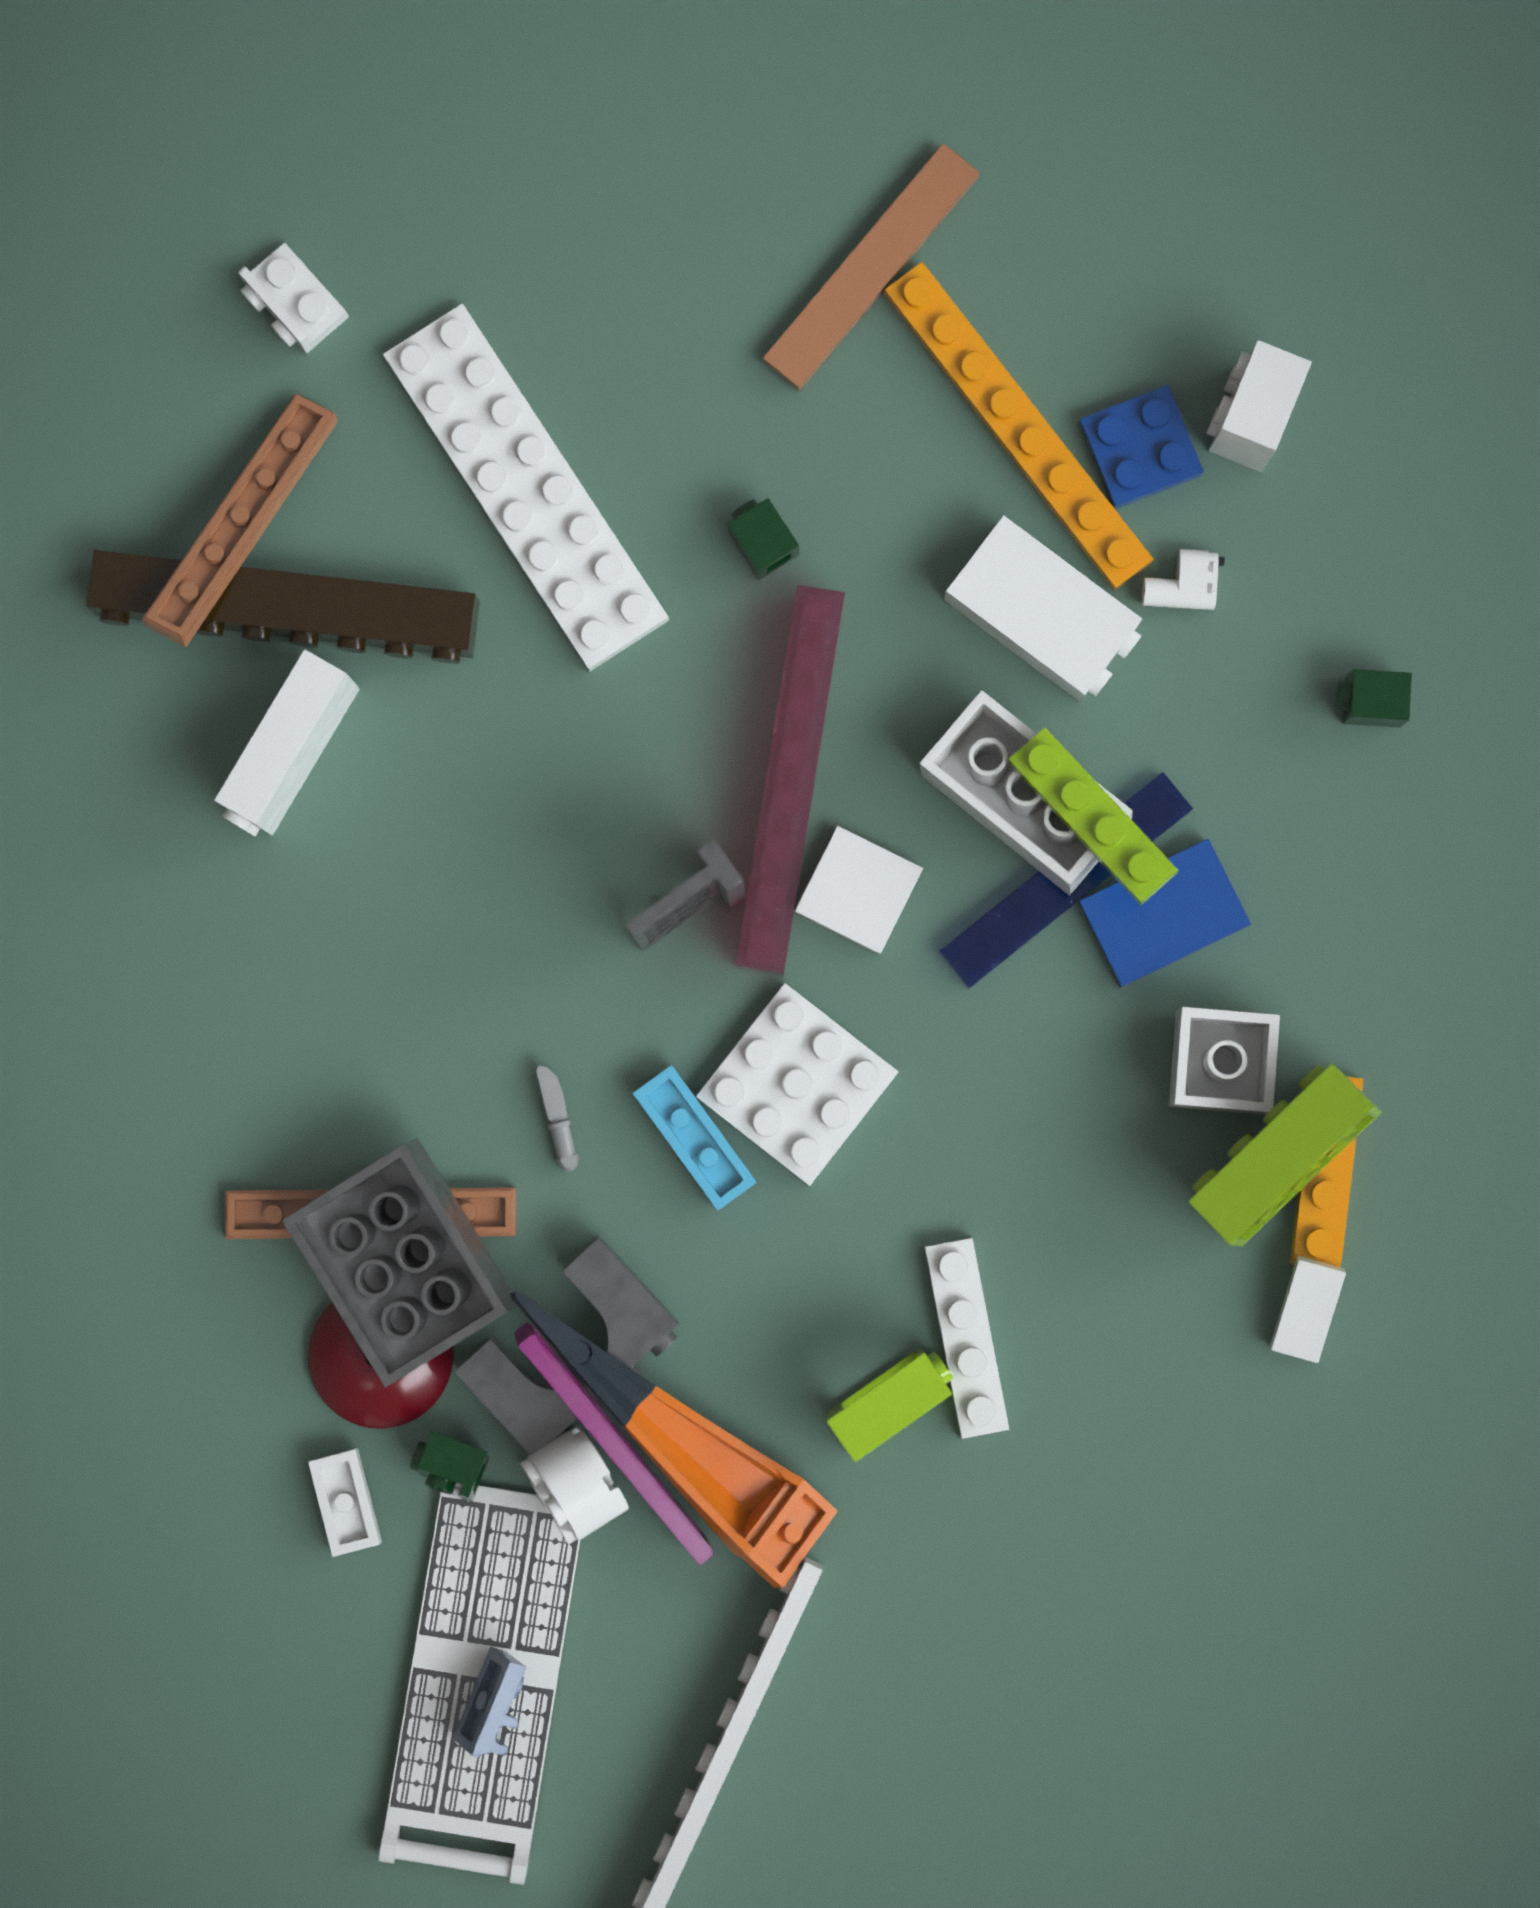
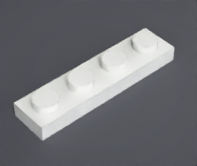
[924,1238,1009,1439]

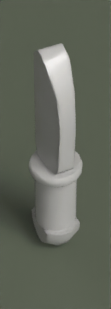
[535,1065,579,1172]

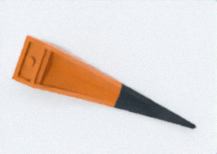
[510,1292,838,1588]

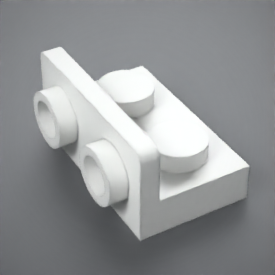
[238,242,349,354]

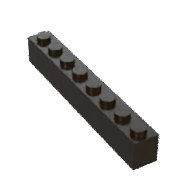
[86,550,480,664]

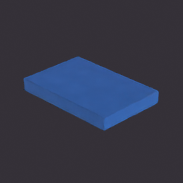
[1078,838,1251,988]

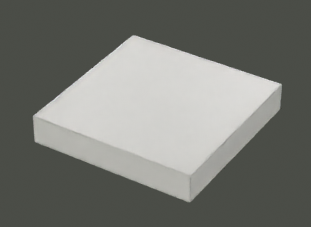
[795,826,923,955]

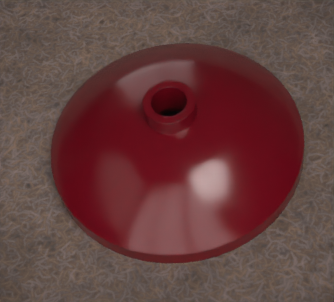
[308,1302,454,1429]

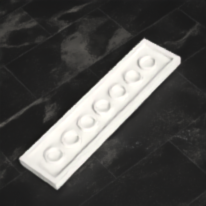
[383,303,669,671]

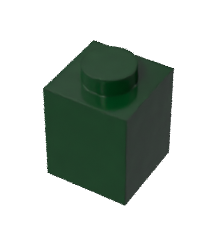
[728,498,799,580]
[1336,669,1412,728]

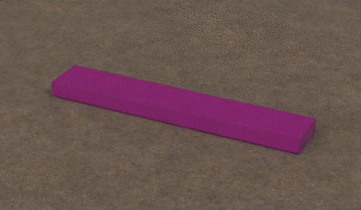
[514,1322,713,1565]

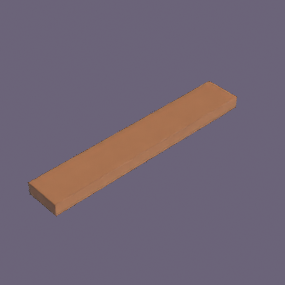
[763,143,980,392]
[142,393,338,648]
[225,1188,517,1239]

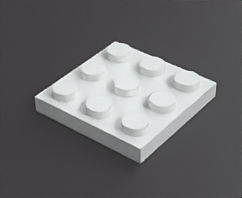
[696,983,899,1186]

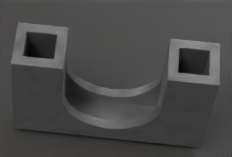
[454,1237,679,1454]

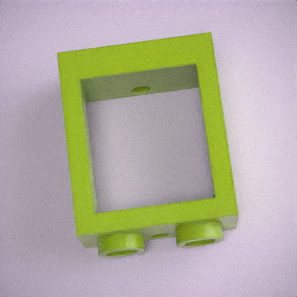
[825,1347,954,1462]

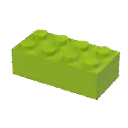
[1188,1063,1382,1247]

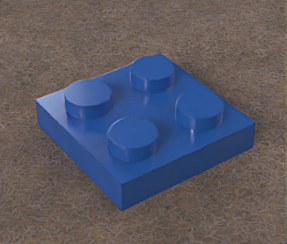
[1078,385,1204,509]

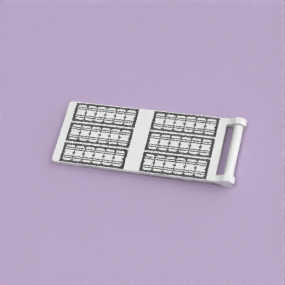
[379,1485,581,1885]

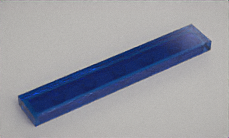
[939,772,1193,989]

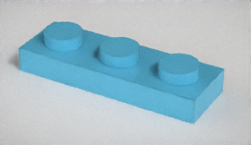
[633,1065,757,1211]

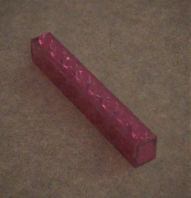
[736,585,845,977]

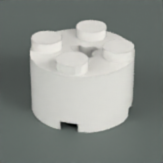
[520,1425,629,1545]

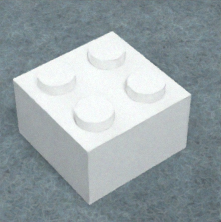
[1206,340,1312,472]
[1169,1007,1280,1115]

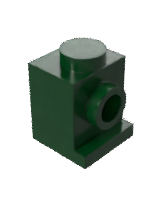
[410,1431,489,1505]

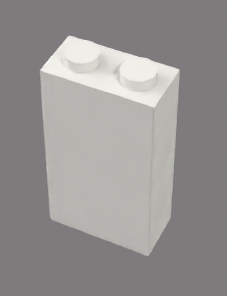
[944,516,1142,702]
[214,649,360,837]

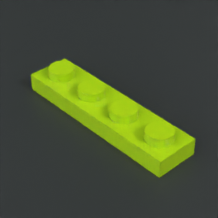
[1008,727,1178,906]

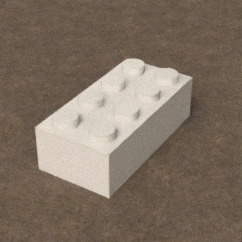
[919,690,1133,896]

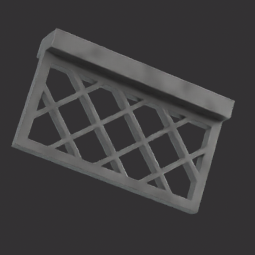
[626,839,746,952]

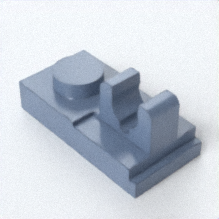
[453,1646,526,1758]

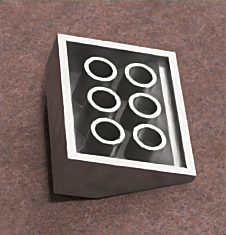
[282,1137,516,1388]

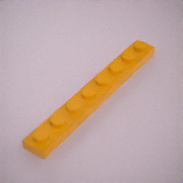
[884,262,1154,591]

